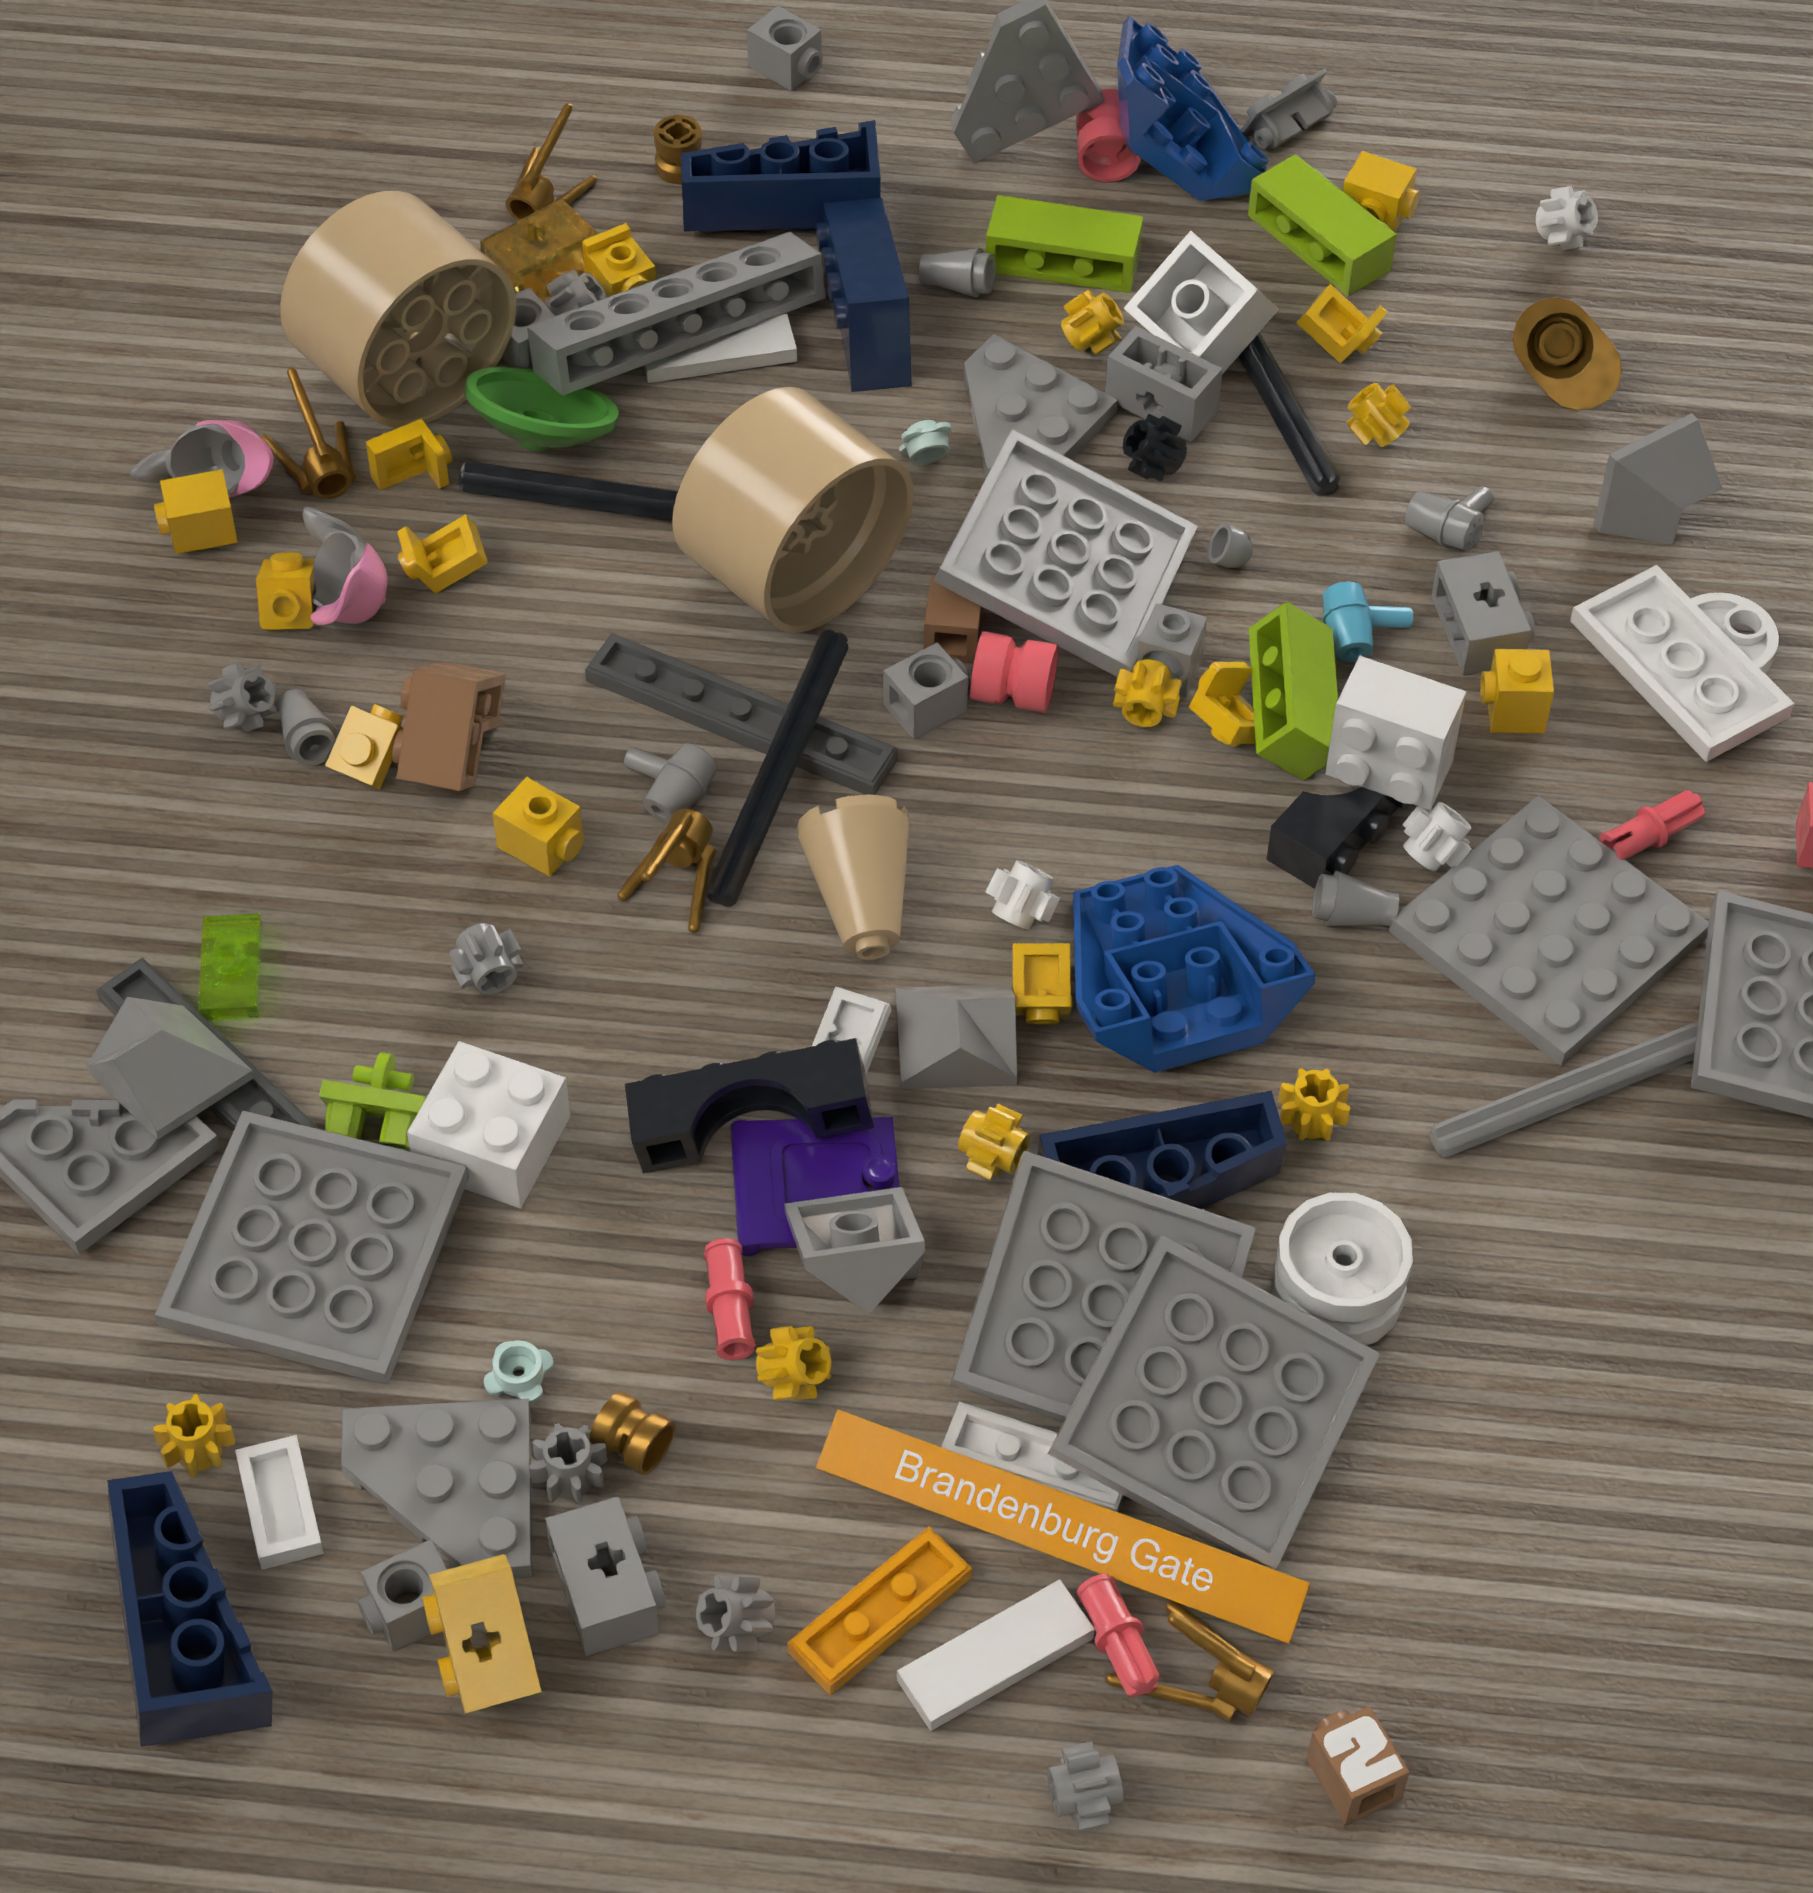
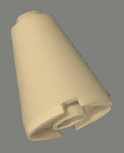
[797,794,910,960]

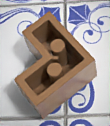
[392,662,506,791]

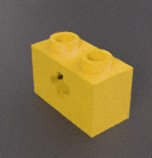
[422,1554,541,1713]

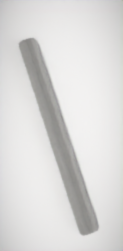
[1429,1021,1698,1157]

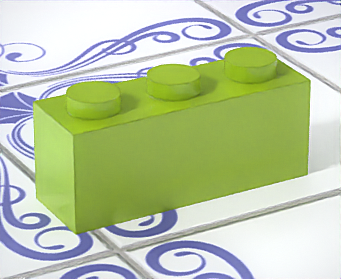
[1248,154,1397,296]
[986,195,1143,293]
[1248,601,1338,781]

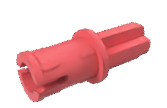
[1598,790,1705,860]
[1077,1574,1159,1698]

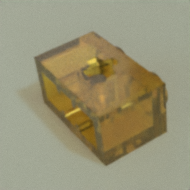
[480,199,596,299]

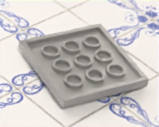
[933,429,1198,677]
[1389,795,1709,1066]
[1691,891,1813,1118]
[154,1110,469,1385]
[950,1151,1256,1422]
[1047,1235,1380,1570]

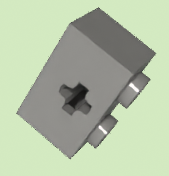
[1105,326,1223,442]
[1431,551,1535,675]
[545,1496,666,1657]

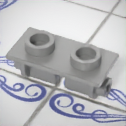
[1241,68,1337,150]

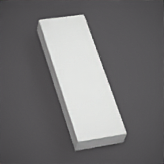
[644,314,797,383]
[941,1402,1124,1512]
[897,1579,1095,1731]

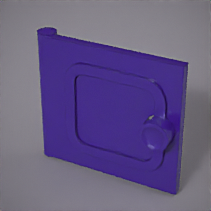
[730,1117,900,1256]

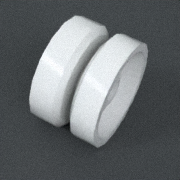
[1272,1192,1413,1345]

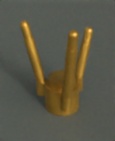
[506,103,597,226]
[261,367,356,499]
[617,809,717,933]
[1105,1601,1275,1722]

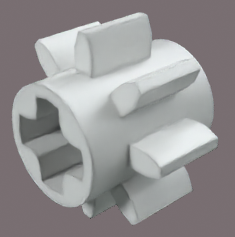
[1536,186,1598,250]
[1402,802,1472,872]
[986,860,1060,930]

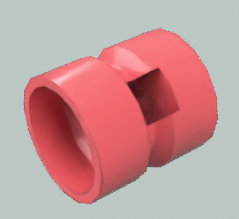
[1076,88,1141,182]
[970,631,1059,713]

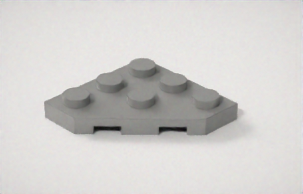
[951,0,1104,163]
[963,334,1118,478]
[0,1099,220,1255]
[341,1398,532,1578]

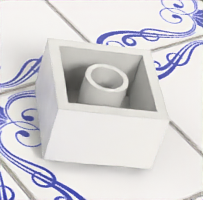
[1124,231,1279,374]
[1325,656,1467,810]
[407,1041,570,1209]

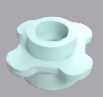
[899,420,952,465]
[484,1340,554,1404]

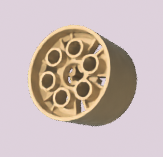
[280,191,516,428]
[672,387,913,633]

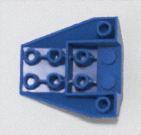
[1117,16,1269,201]
[1073,865,1315,1073]

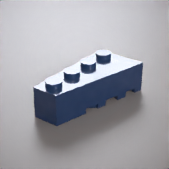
[681,120,881,233]
[816,197,912,392]
[1037,1090,1287,1209]
[107,1471,273,1747]

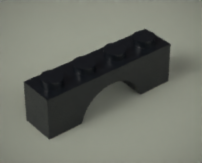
[1266,787,1410,889]
[625,1038,874,1173]

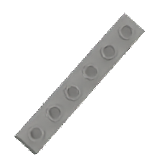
[527,232,825,396]

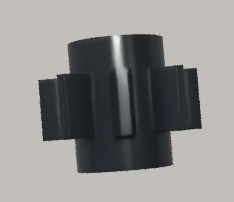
[1123,414,1187,481]

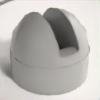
[1208,523,1253,568]

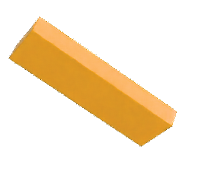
[787,1526,972,1696]

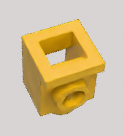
[582,223,656,297]

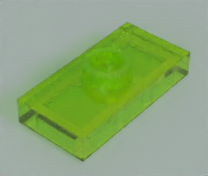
[198,914,263,1020]

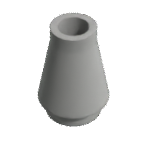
[919,248,996,298]
[277,689,338,766]
[1312,871,1399,926]

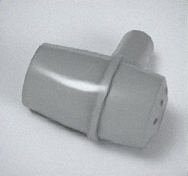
[1405,486,1493,552]
[624,743,718,824]

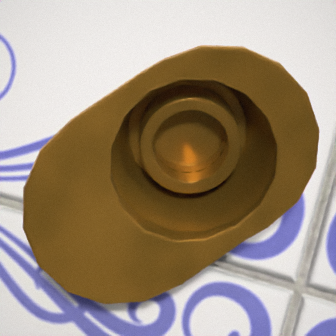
[1512,297,1622,411]

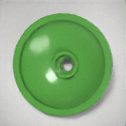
[464,367,619,451]

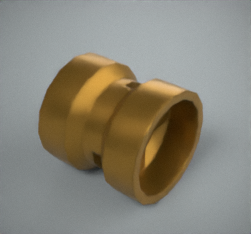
[653,115,702,185]
[589,1391,676,1476]

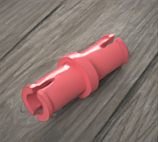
[704,1238,756,1361]

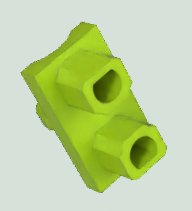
[319,1052,427,1152]

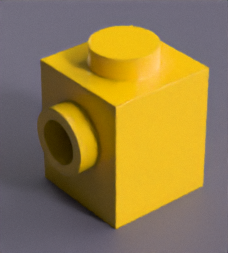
[1343,151,1420,232]
[154,469,238,554]
[1480,649,1554,733]
[492,777,584,877]

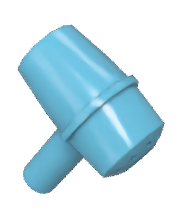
[1322,581,1413,663]

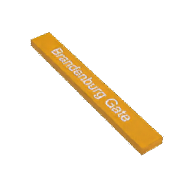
[816,1409,1311,1644]

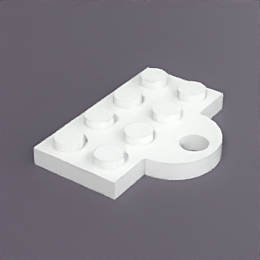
[1570,565,1794,762]

